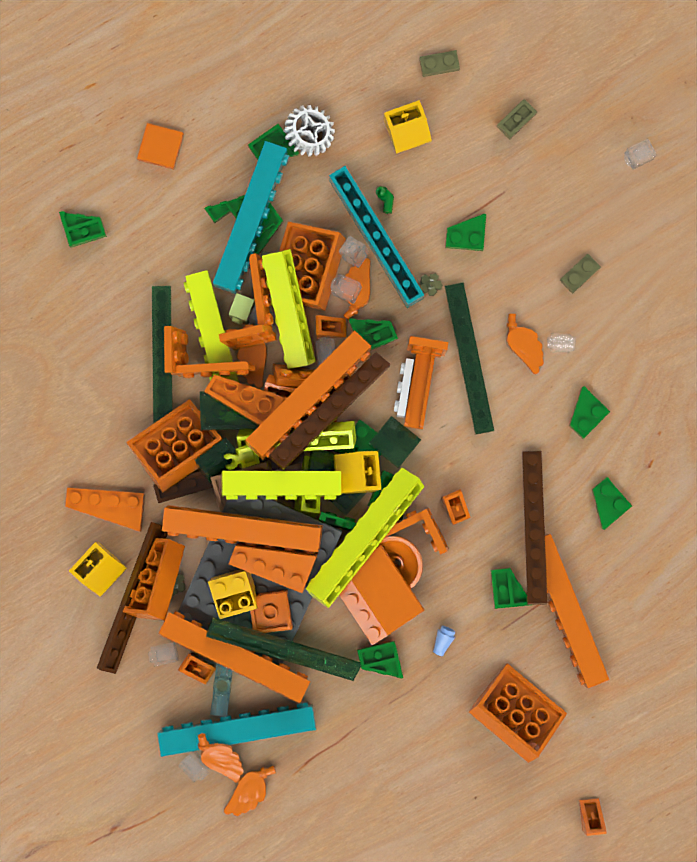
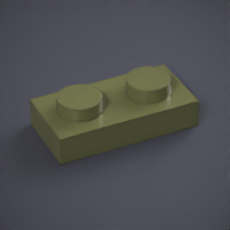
[419,50,460,77]
[497,99,537,139]
[560,254,601,294]

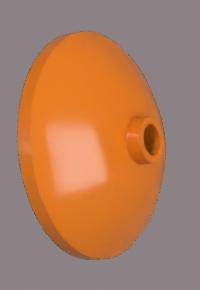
[377,536,423,589]

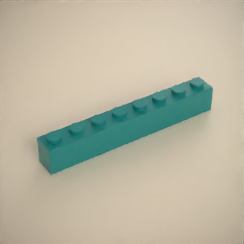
[213,141,290,294]
[329,166,424,309]
[157,702,316,757]

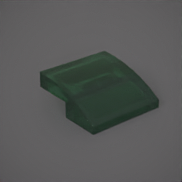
[368,416,421,468]

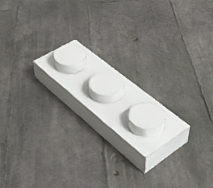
[394,358,414,418]

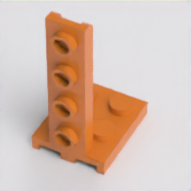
[219,253,277,350]
[164,326,255,378]
[404,336,449,430]
[385,508,449,555]

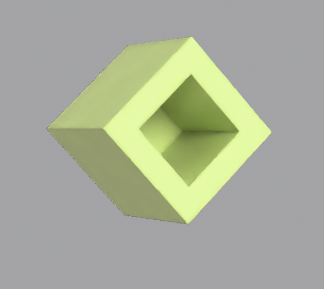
[228,293,255,325]

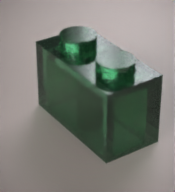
[195,437,236,483]

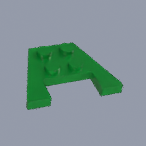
[204,195,283,268]

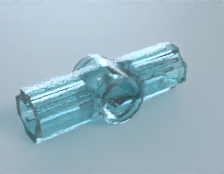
[210,663,233,716]

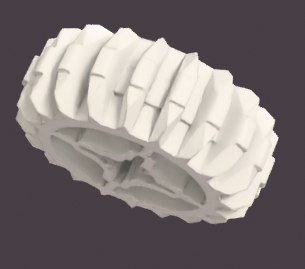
[284,105,335,157]

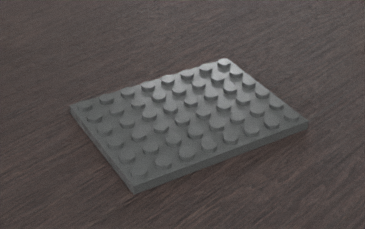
[178,496,342,666]

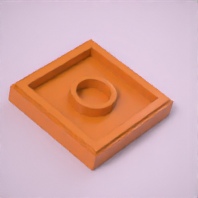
[137,123,184,170]
[250,590,293,634]

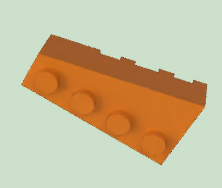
[123,538,185,621]
[229,542,318,593]

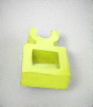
[224,445,260,470]

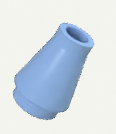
[433,626,455,656]

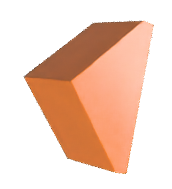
[316,315,346,339]
[441,489,471,525]
[178,652,216,685]
[579,798,607,836]

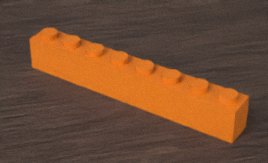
[245,330,371,460]
[162,505,323,554]
[545,534,610,688]
[158,611,311,704]

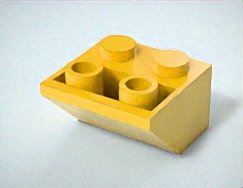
[383,100,432,154]
[333,451,381,494]
[69,542,127,597]
[208,569,258,619]

